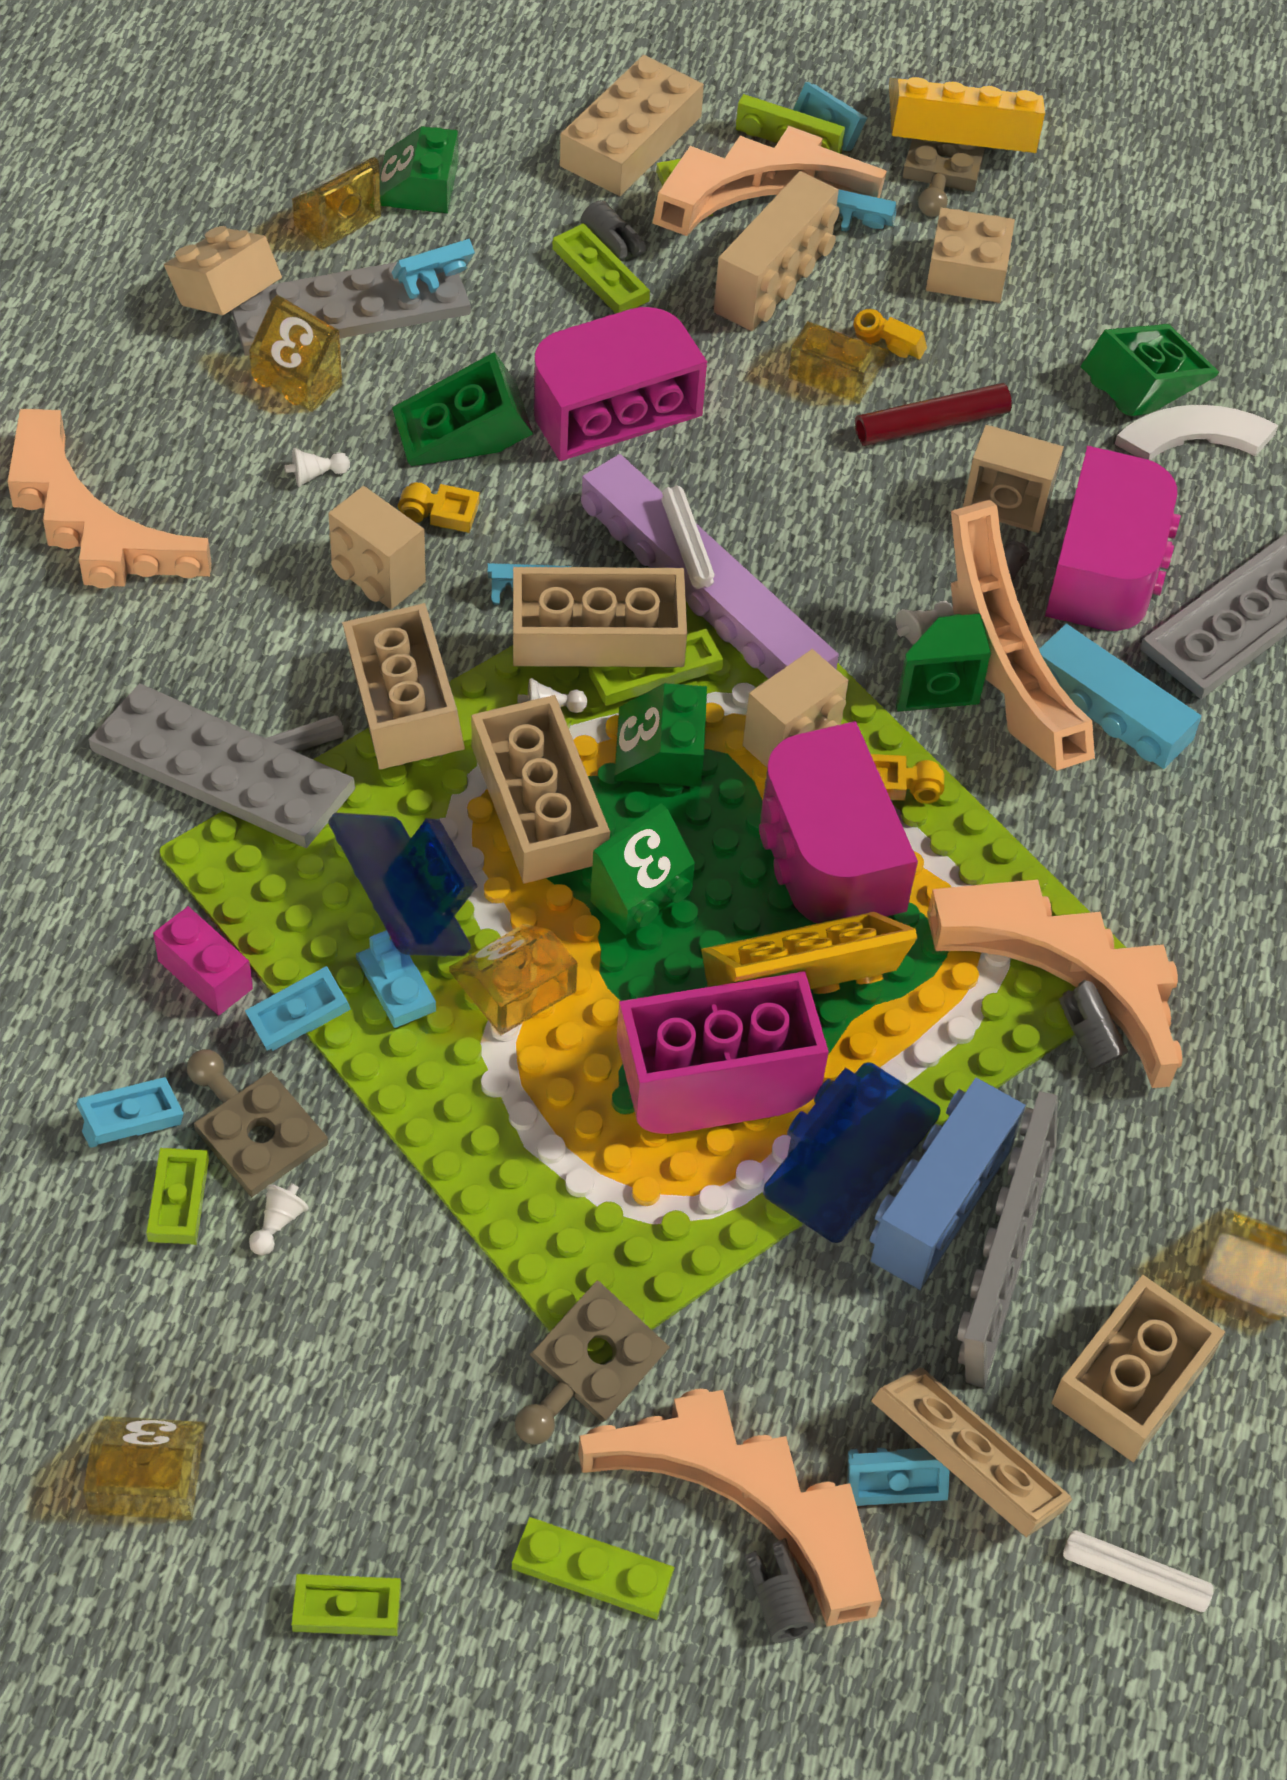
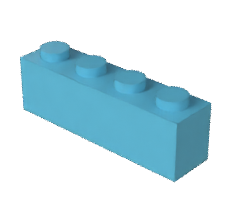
[1039,624,1202,769]

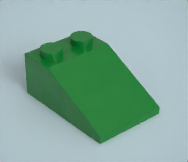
[1080,324,1219,416]
[392,352,533,467]

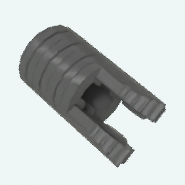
[581,200,647,261]
[1059,980,1129,1070]
[744,1538,816,1643]

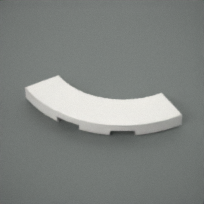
[1115,405,1278,460]

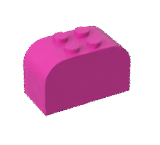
[534,307,707,461]
[1045,445,1181,631]
[759,721,918,924]
[617,971,829,1134]

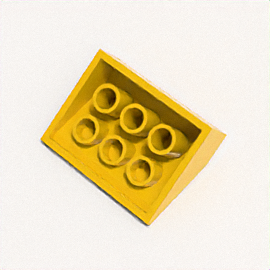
[889,77,1045,153]
[701,912,917,994]

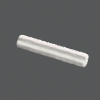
[662,485,715,589]
[1063,1530,1214,1612]

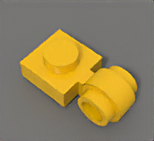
[853,309,927,360]
[398,482,480,533]
[871,754,944,804]

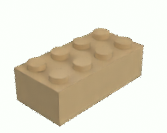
[560,54,704,196]
[714,171,839,331]
[513,567,687,667]
[342,603,465,770]
[471,695,610,884]

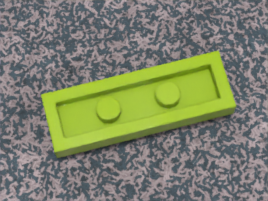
[736,94,845,154]
[552,223,650,313]
[589,629,723,706]
[512,1517,675,1620]

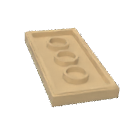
[871,1367,1072,1538]

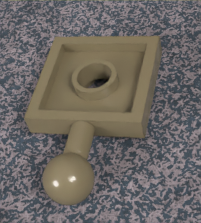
[902,139,986,217]
[187,1049,328,1198]
[515,1280,670,1445]

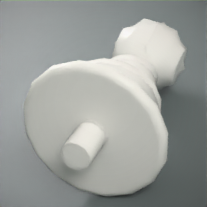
[284,448,350,487]
[896,601,954,645]
[517,678,587,713]
[249,1183,309,1256]

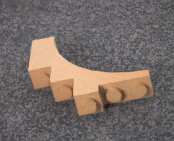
[652,126,887,236]
[8,409,211,588]
[951,500,1095,771]
[927,880,1183,1088]
[578,1389,882,1627]

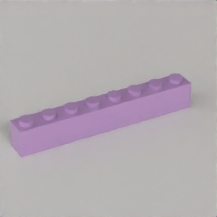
[581,454,839,679]

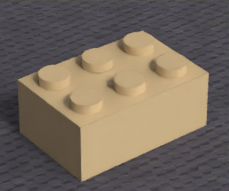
[1051,1275,1225,1463]

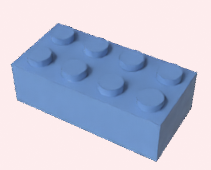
[869,1077,1026,1290]

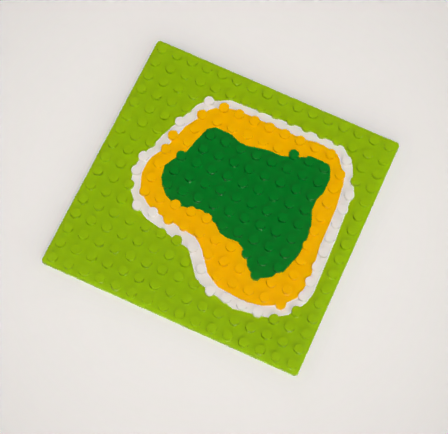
[160,567,1127,1364]

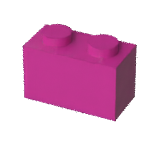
[153,906,253,1016]

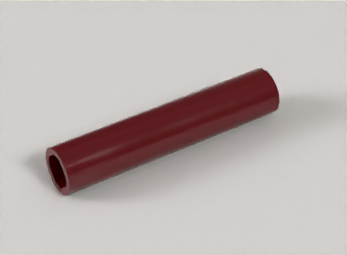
[855,383,1012,446]

